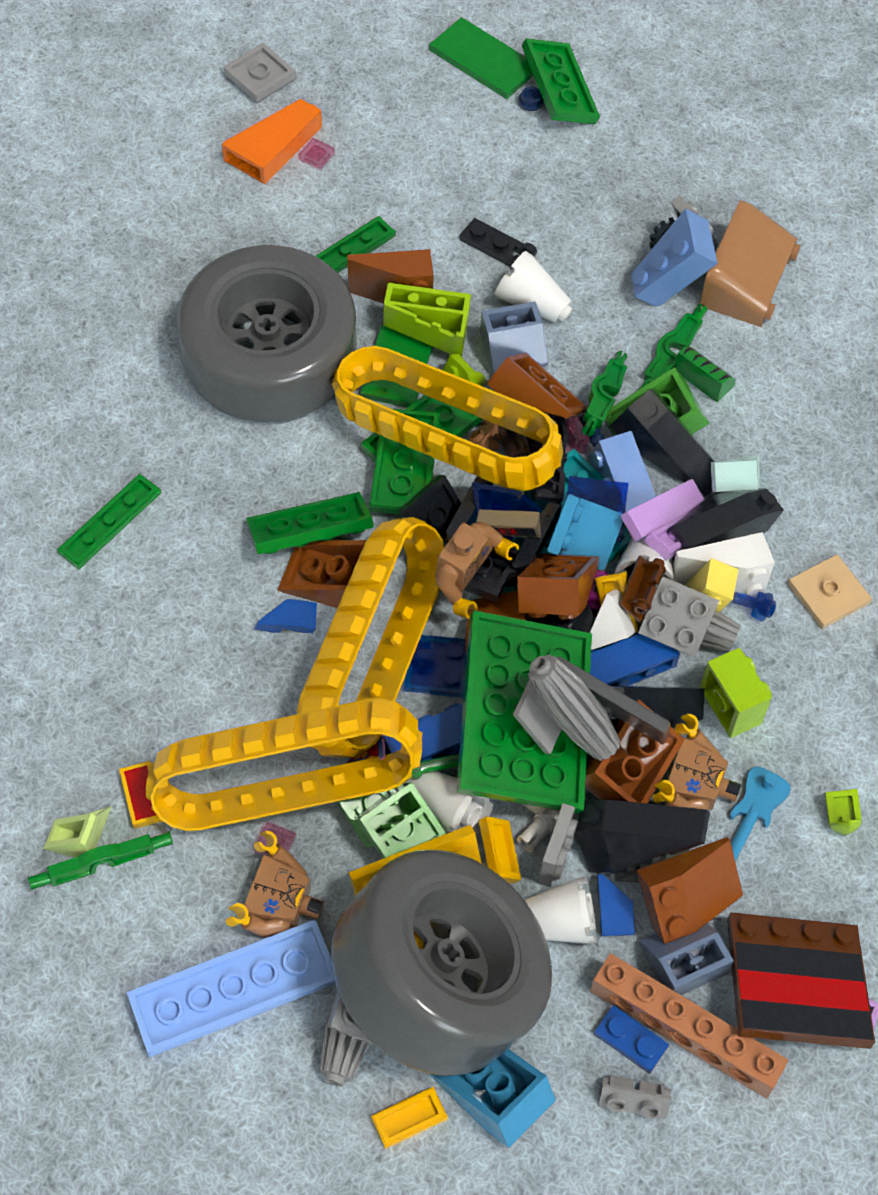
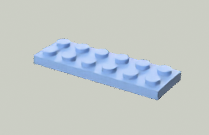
[126,919,336,1058]

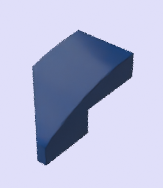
[255,599,317,633]
[597,874,635,936]

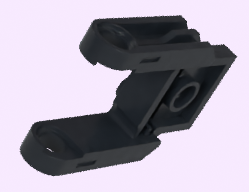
[445,476,562,603]

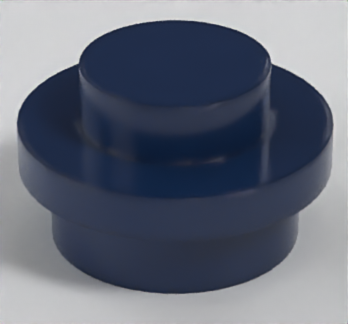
[518,86,544,111]

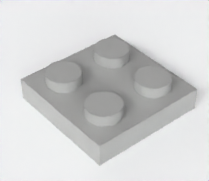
[224,43,296,103]
[538,803,578,887]

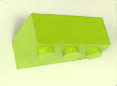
[383,283,471,357]

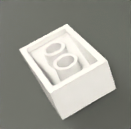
[673,532,775,598]

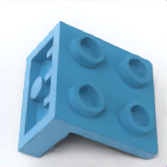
[547,494,623,570]

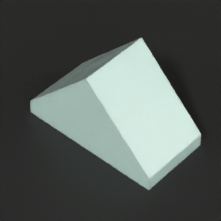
[711,455,760,492]

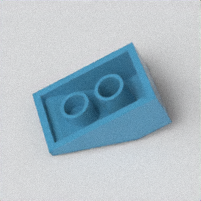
[430,1049,556,1148]

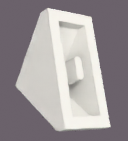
[590,589,636,650]

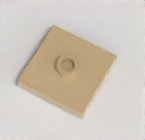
[788,554,872,629]

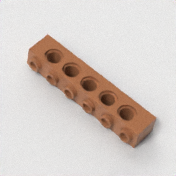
[590,953,789,1099]

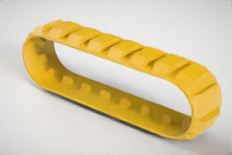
[332,346,563,491]
[297,517,445,758]
[146,698,423,831]

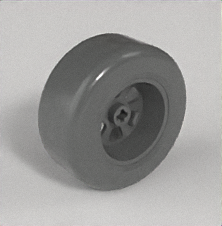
[177,245,357,422]
[331,850,552,1076]

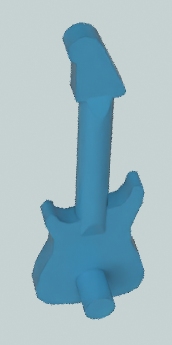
[729,767,791,862]

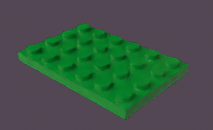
[456,610,592,814]

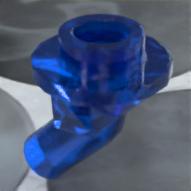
[732,592,776,622]

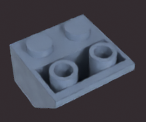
[480,301,548,375]
[639,923,734,995]

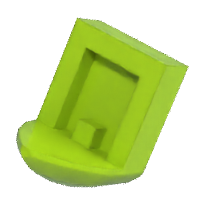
[443,353,487,387]
[824,789,862,836]

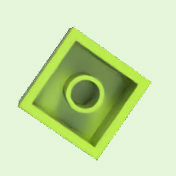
[700,647,772,738]

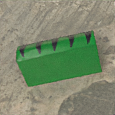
[675,346,736,402]

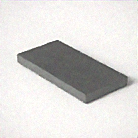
[557,656,670,745]

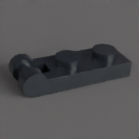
[460,217,538,268]

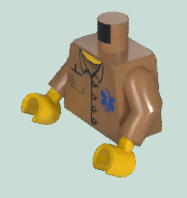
[435,521,519,619]
[652,714,742,811]
[226,831,325,938]

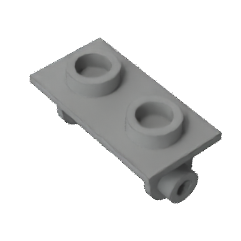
[598,1074,672,1119]

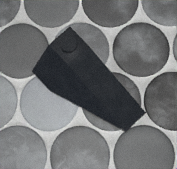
[610,389,716,496]
[498,412,569,503]
[670,488,784,549]
[606,685,705,729]
[576,800,710,874]

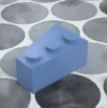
[631,208,718,306]
[588,431,656,528]

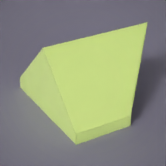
[43,806,112,857]

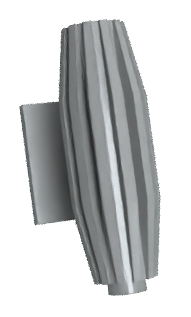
[628,576,741,657]
[513,655,620,761]
[319,989,376,1087]

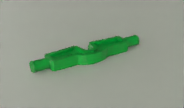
[638,304,708,390]
[582,351,627,436]
[28,831,173,890]

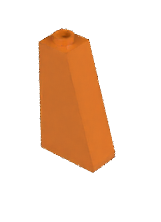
[222,99,322,184]

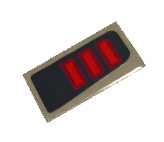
[476,510,541,538]

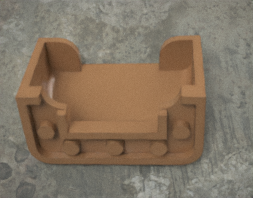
[700,200,801,327]

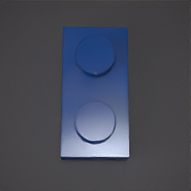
[594,1005,669,1074]

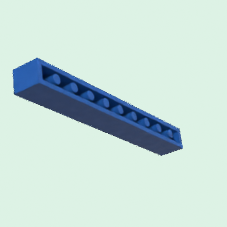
[383,633,680,761]

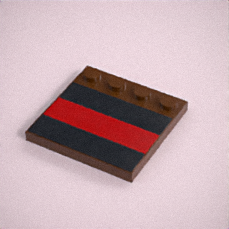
[727,912,875,1049]

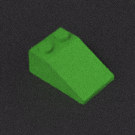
[606,367,710,436]

